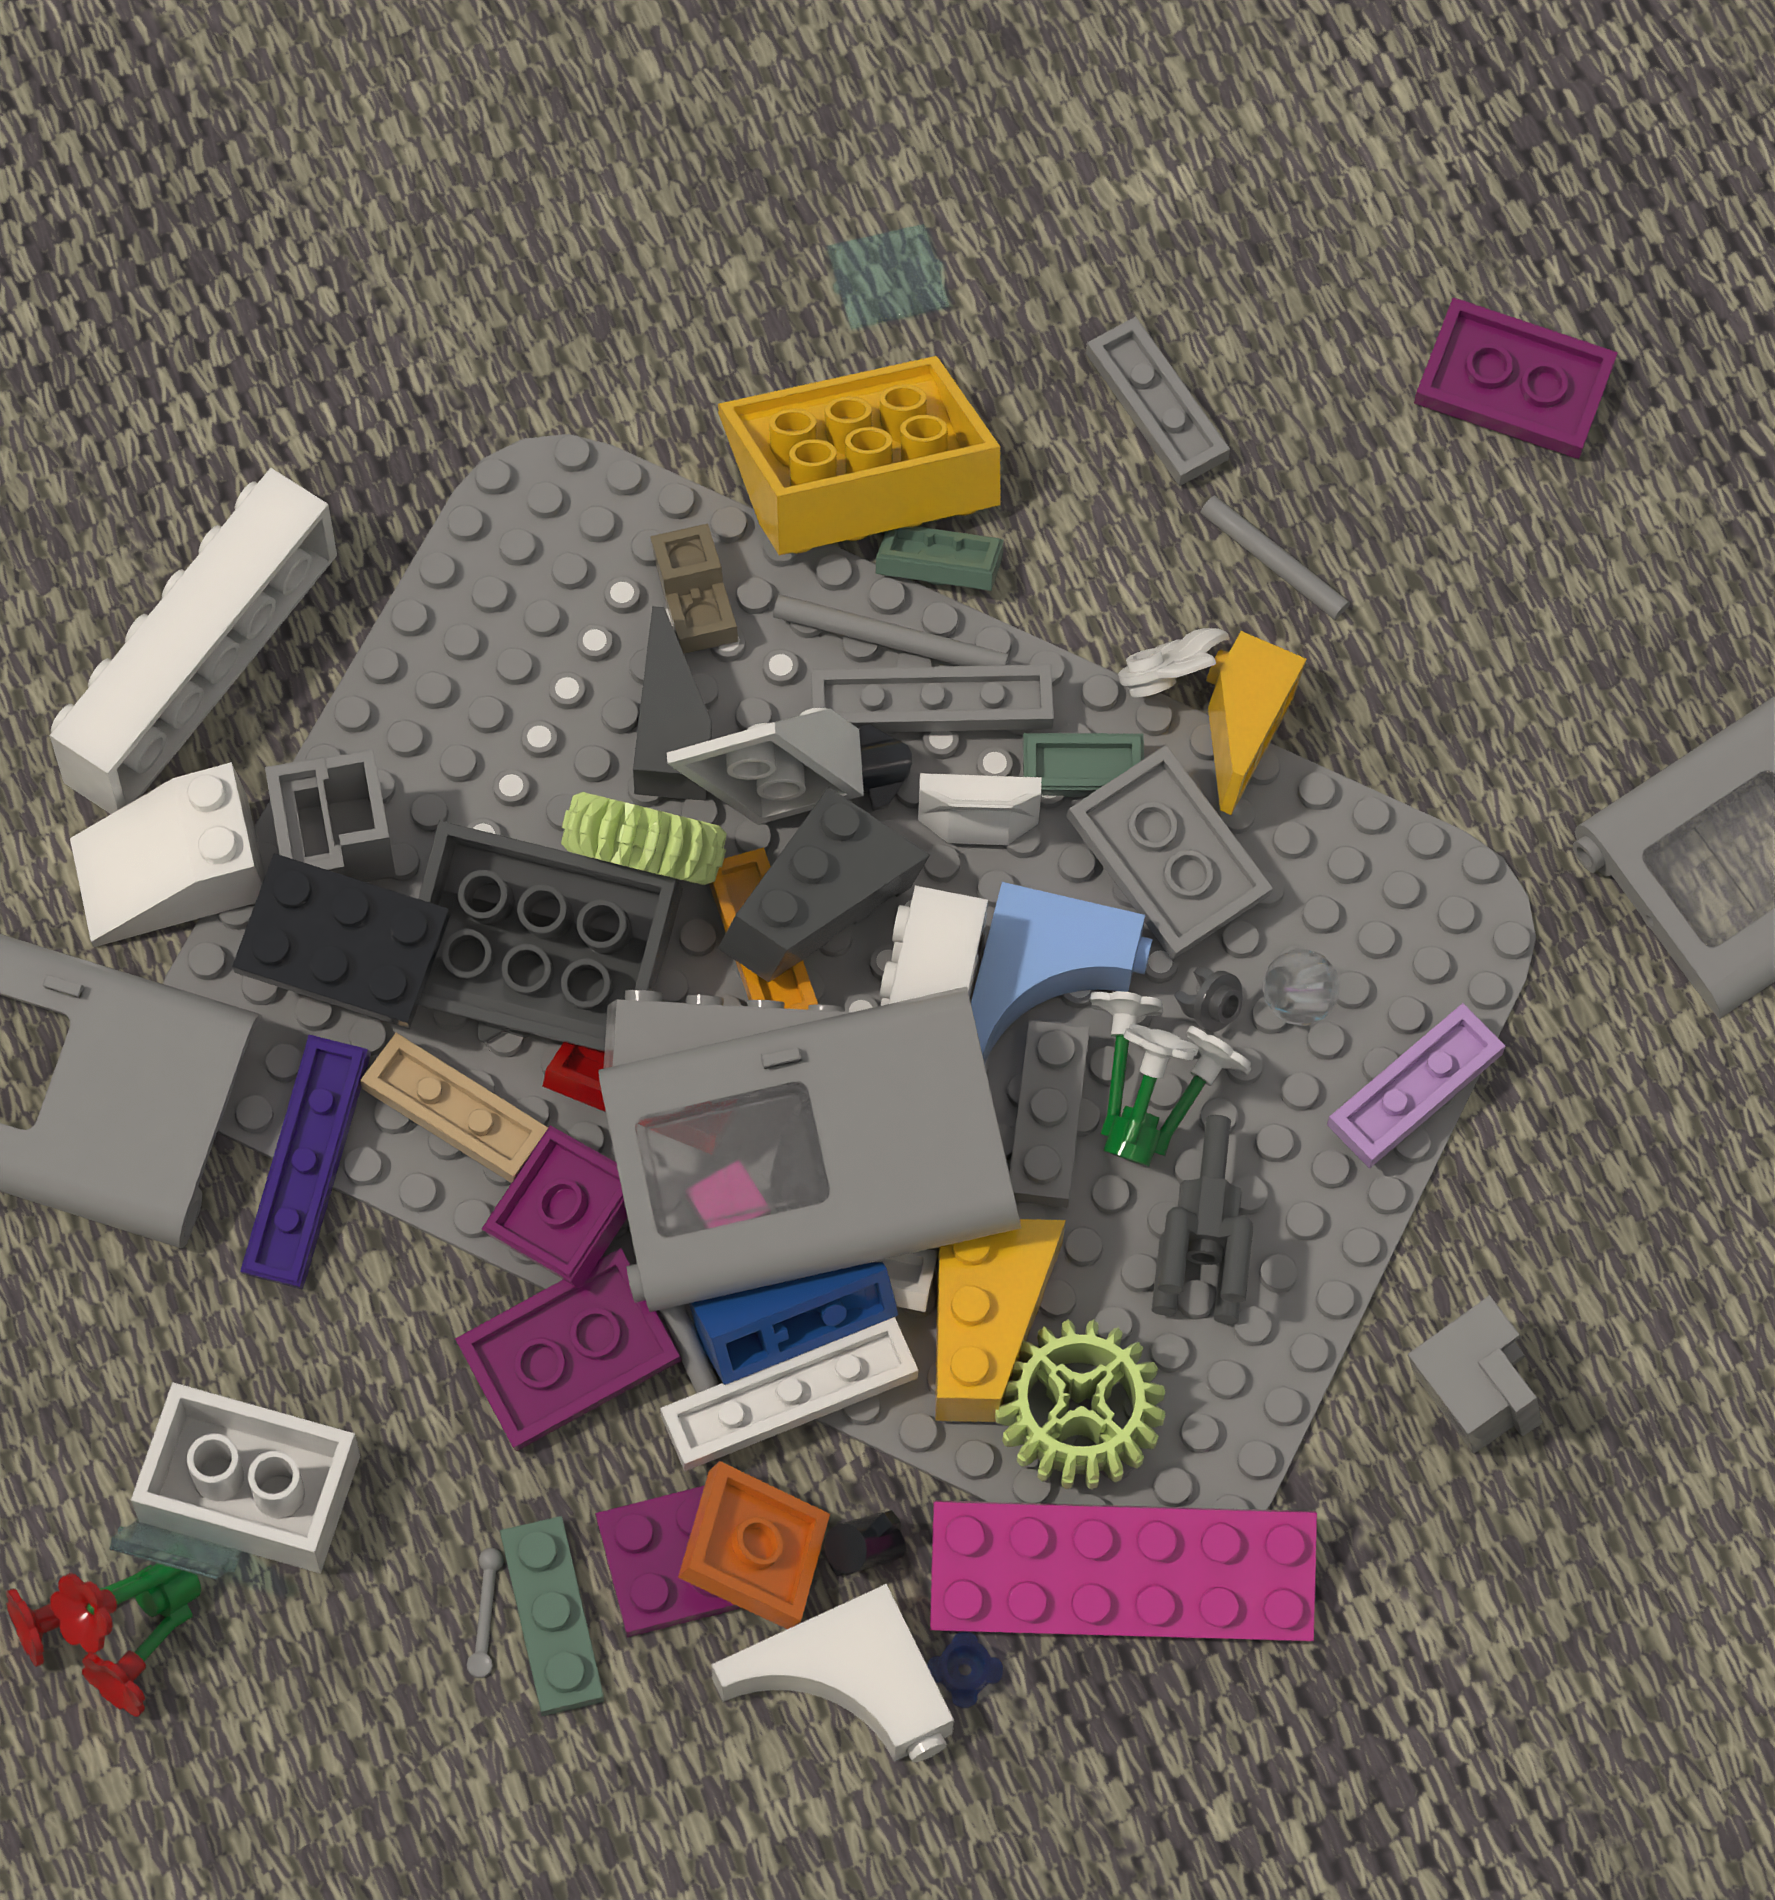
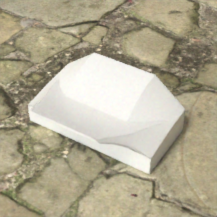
[918,773,1041,845]

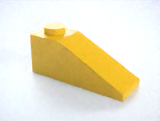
[1206,631,1307,815]

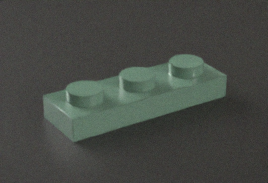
[500,1516,604,1716]

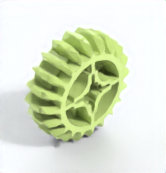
[561,792,727,885]
[995,1319,1165,1490]

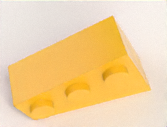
[935,1219,1066,1422]

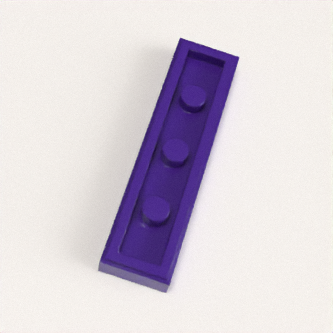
[240,1035,371,1290]

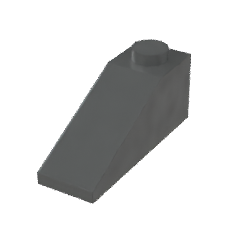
[633,606,712,801]

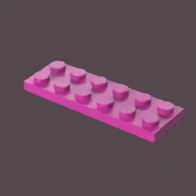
[930,1500,1317,1641]

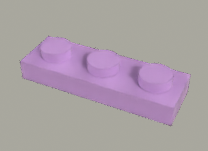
[1327,1003,1505,1169]

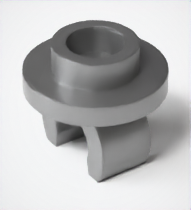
[1174,967,1243,1032]

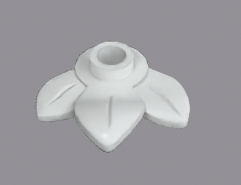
[1118,628,1230,697]

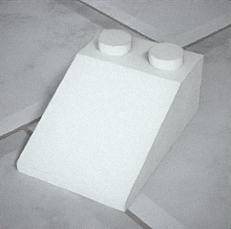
[667,708,864,825]
[70,762,265,947]

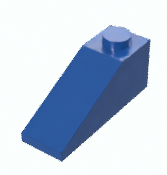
[689,1262,899,1385]

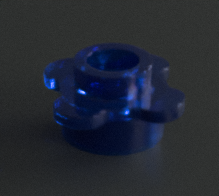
[927,1632,1003,1708]

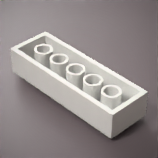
[49,468,337,814]

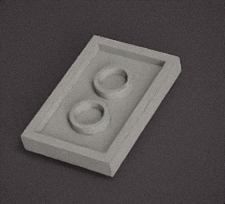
[1066,745,1273,960]

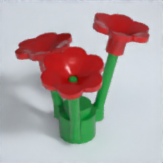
[6,1553,201,1717]

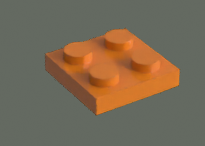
[678,1461,830,1629]

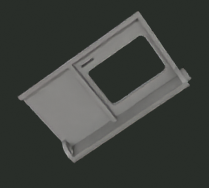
[0,934,262,1248]

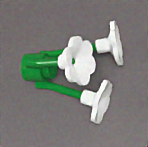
[1090,991,1251,1167]

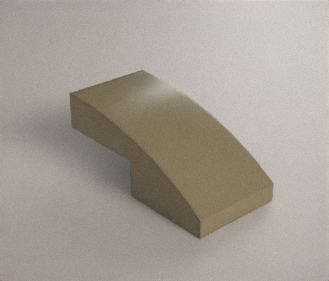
[650,523,739,654]

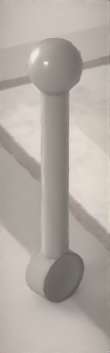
[467,1548,504,1679]

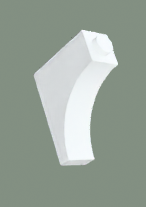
[712,1584,954,1763]

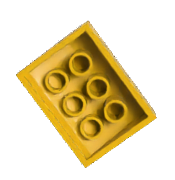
[718,356,1000,556]

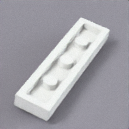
[660,1317,919,1471]

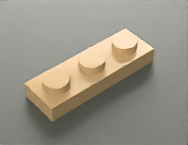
[360,1033,548,1183]

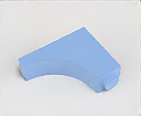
[971,882,1153,1064]

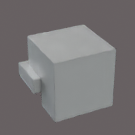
[265,749,396,882]
[1408,1295,1542,1454]

